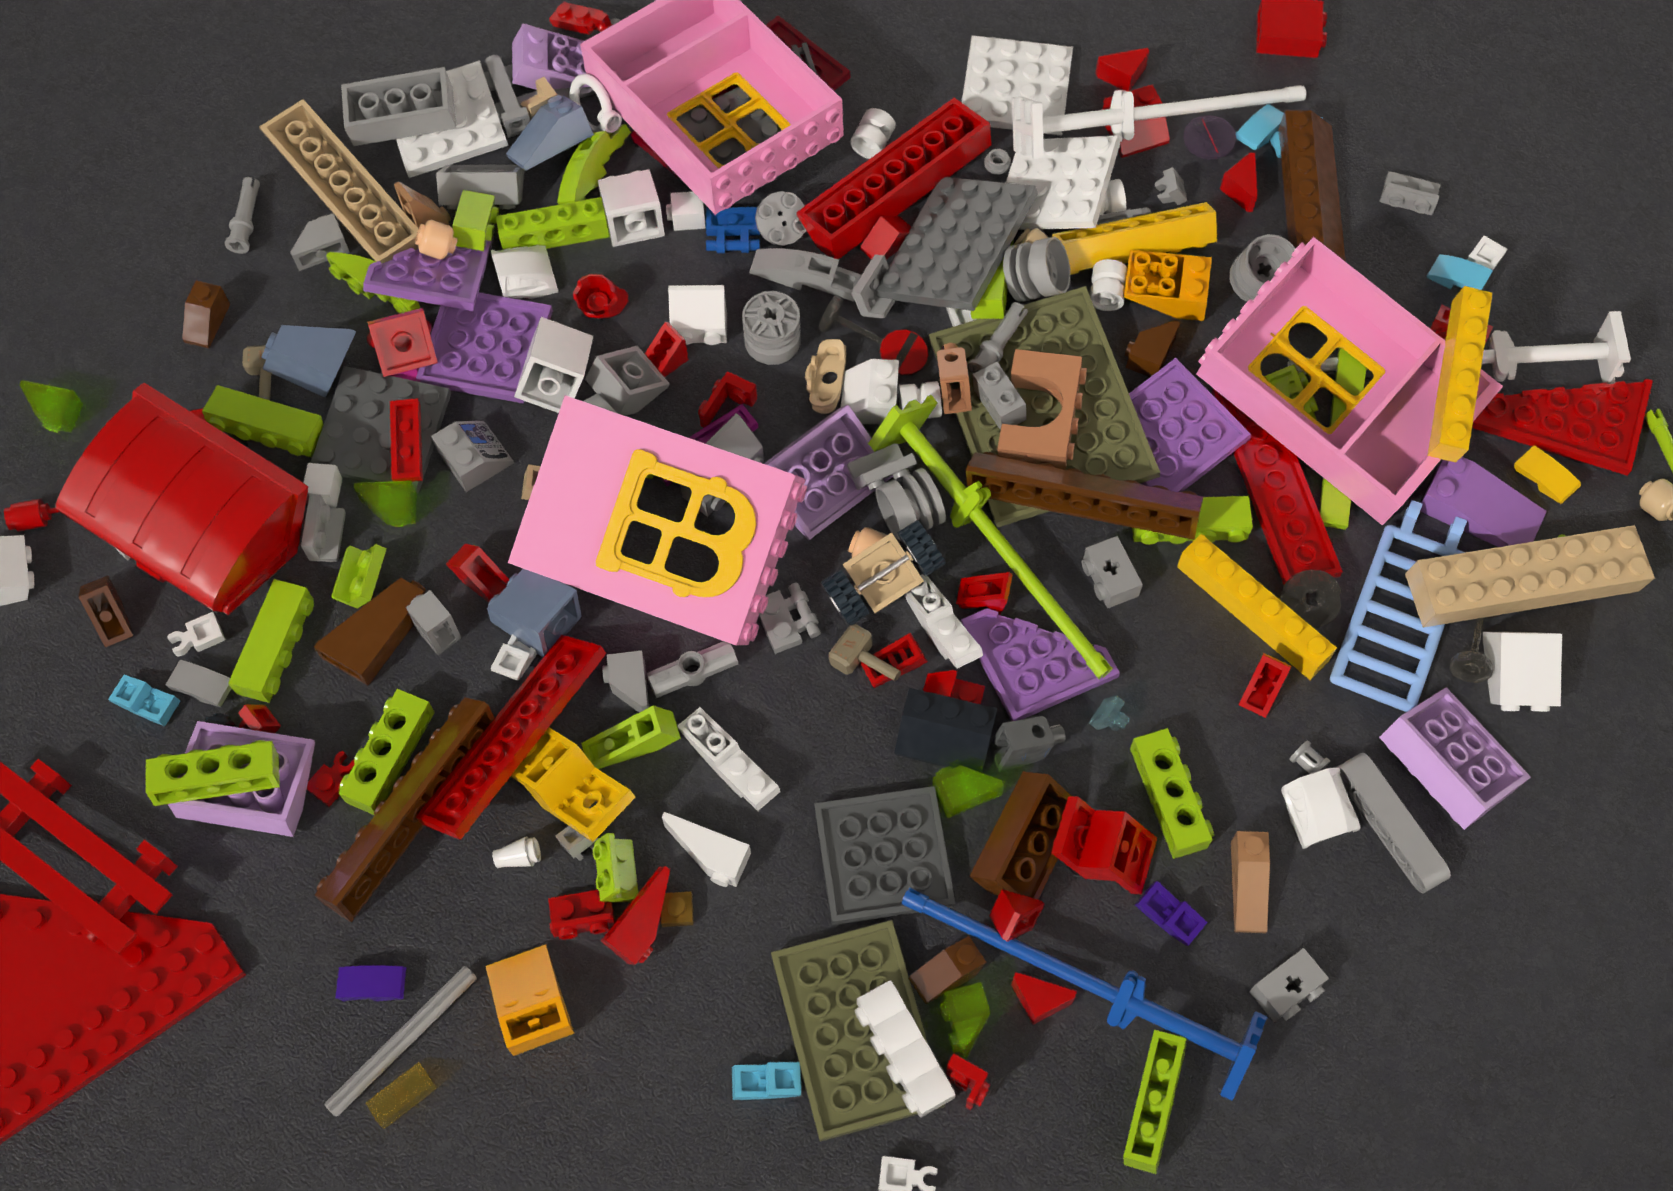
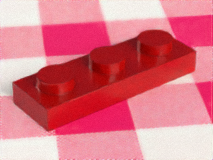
[390,398,423,483]

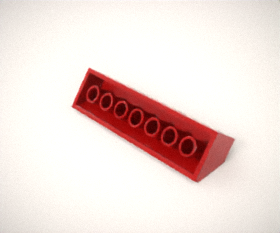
[796,98,992,259]

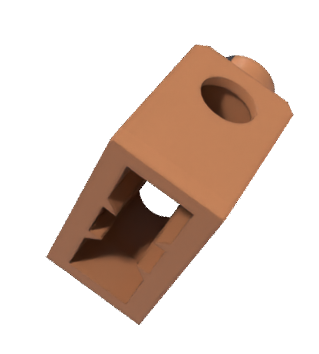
[937,343,972,414]

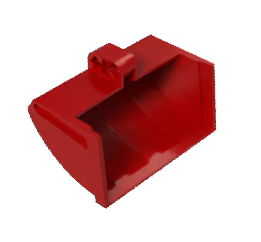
[56,383,309,615]

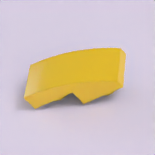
[1514,446,1581,504]

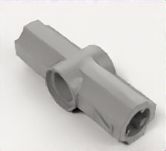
[646,641,738,698]

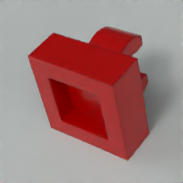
[238,705,281,733]

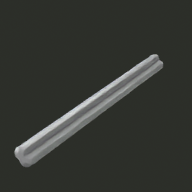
[325,966,476,1116]

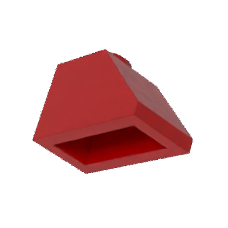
[446,544,509,602]

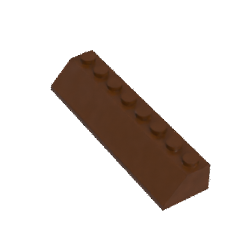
[1278,110,1346,262]
[966,452,1203,540]
[315,697,495,922]

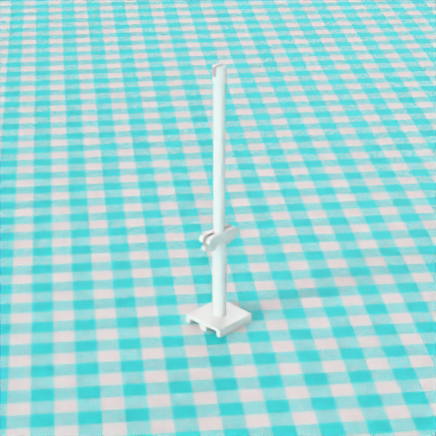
[1012,85,1306,159]
[1288,311,1631,384]

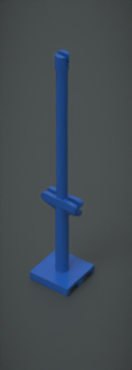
[902,887,1267,1101]

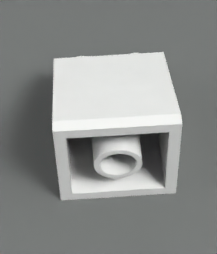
[598,169,665,247]
[514,317,593,413]
[0,535,34,606]
[1483,631,1562,712]

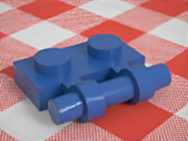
[706,207,760,253]

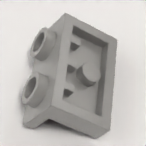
[1380,171,1441,215]
[301,494,346,562]

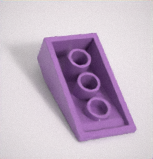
[1420,457,1547,547]

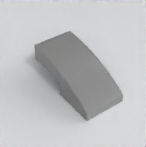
[166,660,232,707]

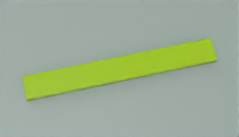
[1319,348,1366,530]

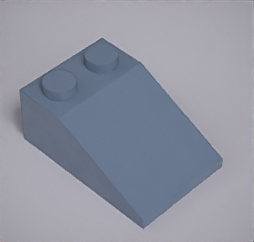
[506,95,594,171]

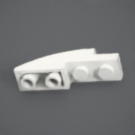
[904,574,983,669]
[677,707,781,811]

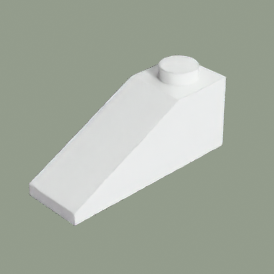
[662,812,751,887]

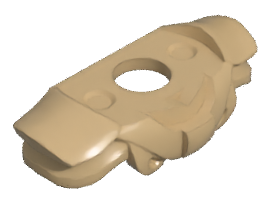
[805,339,846,414]

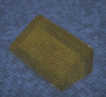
[366,1062,438,1129]

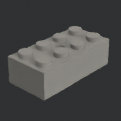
[341,67,456,146]

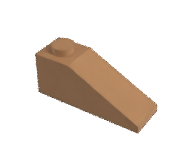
[394,182,451,228]
[1231,831,1270,933]

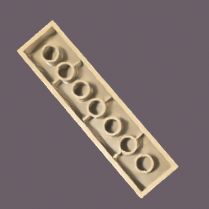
[1405,525,1655,628]

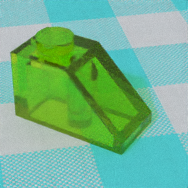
[20,380,84,433]
[354,481,417,527]
[932,765,1004,818]

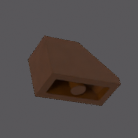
[182,280,231,349]
[1124,321,1181,377]
[78,575,133,647]
[909,936,987,1004]

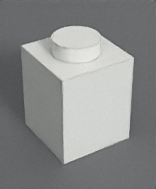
[666,192,706,231]
[304,463,343,508]

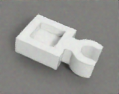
[1467,236,1507,270]
[167,612,226,656]
[878,1156,937,1191]

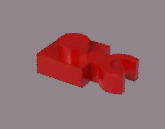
[307,751,355,807]

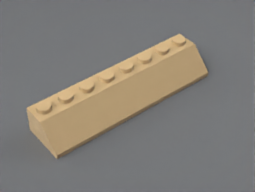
[260,99,419,263]

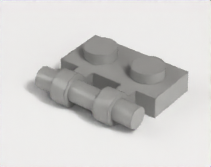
[758,583,821,654]

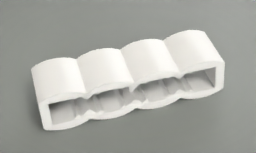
[854,980,956,1118]

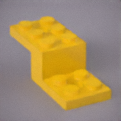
[511,727,635,842]

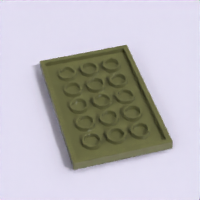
[771,920,945,1142]

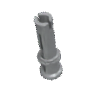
[225,177,260,254]
[968,302,1028,374]

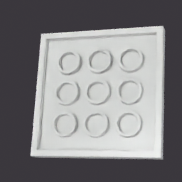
[962,36,1073,135]
[396,61,508,178]
[1006,136,1120,230]

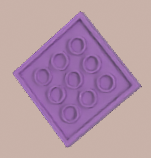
[416,293,553,403]
[1129,358,1251,492]

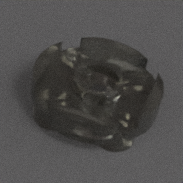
[1280,569,1341,628]

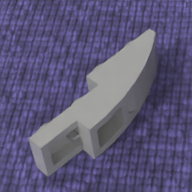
[749,248,862,302]

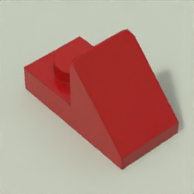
[956,572,1013,615]
[923,670,985,705]

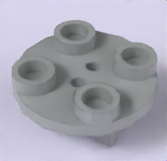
[755,191,806,246]

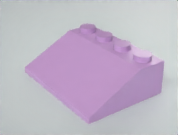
[764,405,893,540]
[1379,687,1531,830]
[168,721,315,837]

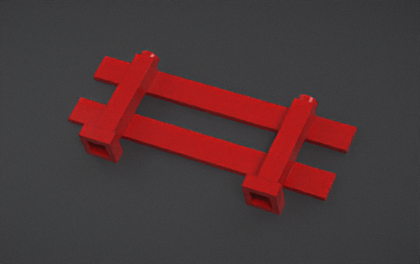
[0,759,178,955]

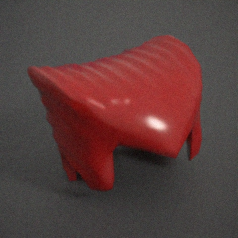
[573,274,628,318]

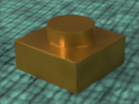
[661,892,693,927]

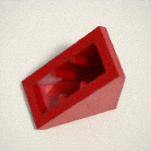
[1095,48,1149,91]
[1220,153,1257,212]
[860,216,912,260]
[645,322,688,378]
[1239,653,1291,718]
[989,889,1045,942]
[1011,972,1077,1025]

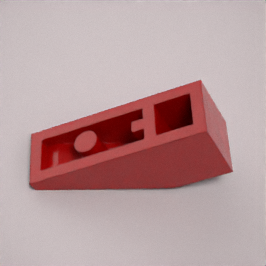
[601,866,670,965]

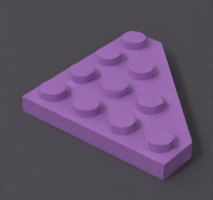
[363,232,494,311]
[961,608,1120,721]

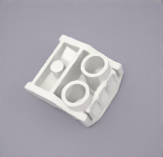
[491,245,558,300]
[1281,768,1361,849]

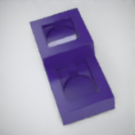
[1135,881,1208,946]
[335,965,406,1001]

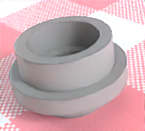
[984,149,1011,174]

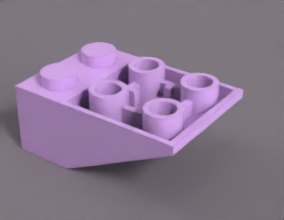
[512,23,590,90]

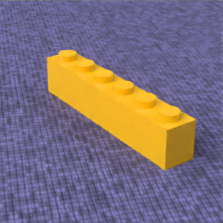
[1052,202,1217,275]
[1427,286,1492,463]
[1177,534,1337,680]

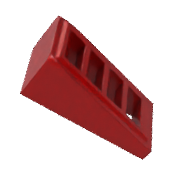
[860,633,928,688]

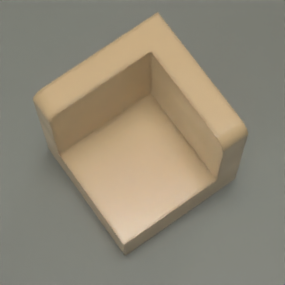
[521,77,557,120]

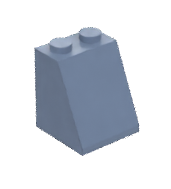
[261,325,356,398]
[487,568,582,657]

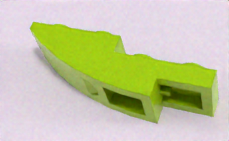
[557,124,631,205]
[326,252,420,314]

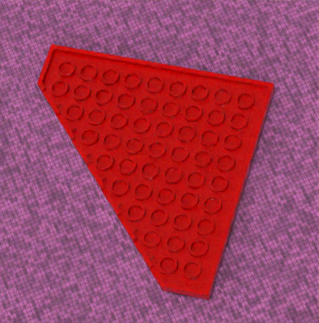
[0,894,246,1144]

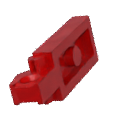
[549,2,613,35]

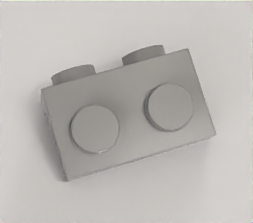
[851,254,895,318]
[847,444,917,490]

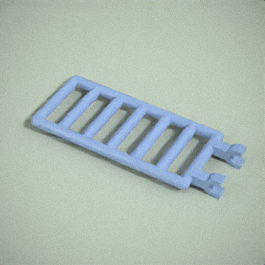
[1330,500,1467,712]

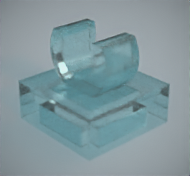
[1089,695,1130,731]

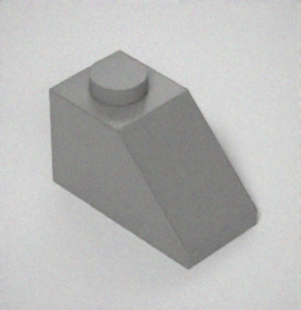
[291,213,350,271]
[602,650,649,713]

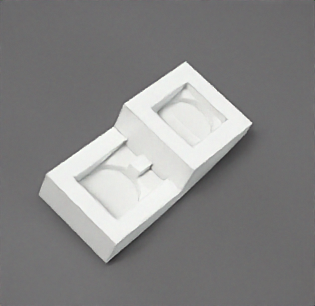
[491,633,544,680]

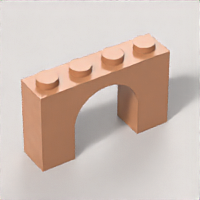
[997,349,1087,470]

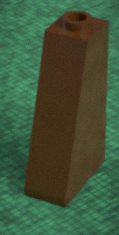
[314,578,426,686]

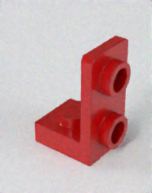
[698,371,757,428]

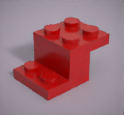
[1051,796,1157,894]

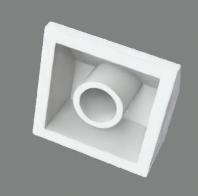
[669,285,727,345]
[841,359,899,425]

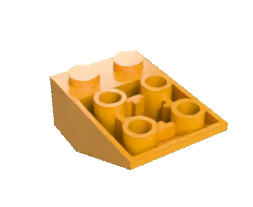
[1124,250,1212,321]
[486,944,574,1056]

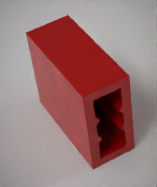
[1256,0,1327,58]

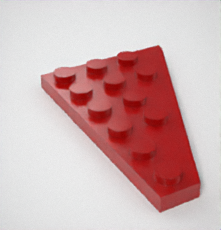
[1472,379,1653,476]

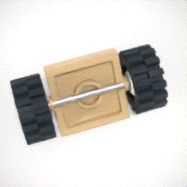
[821,520,946,626]

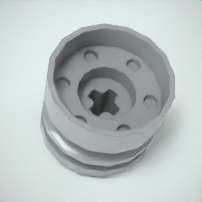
[1230,234,1295,302]
[1003,237,1070,302]
[742,291,801,365]
[875,468,946,542]

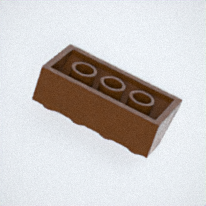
[970,771,1071,899]

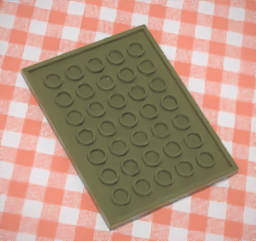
[929,286,1160,528]

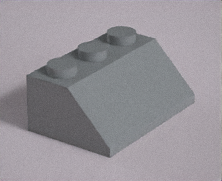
[436,164,524,209]
[680,414,764,517]

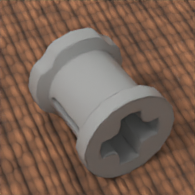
[1289,740,1331,774]

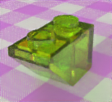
[939,982,991,1060]

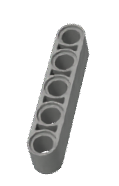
[1336,752,1451,893]

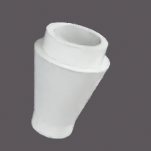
[493,836,541,868]

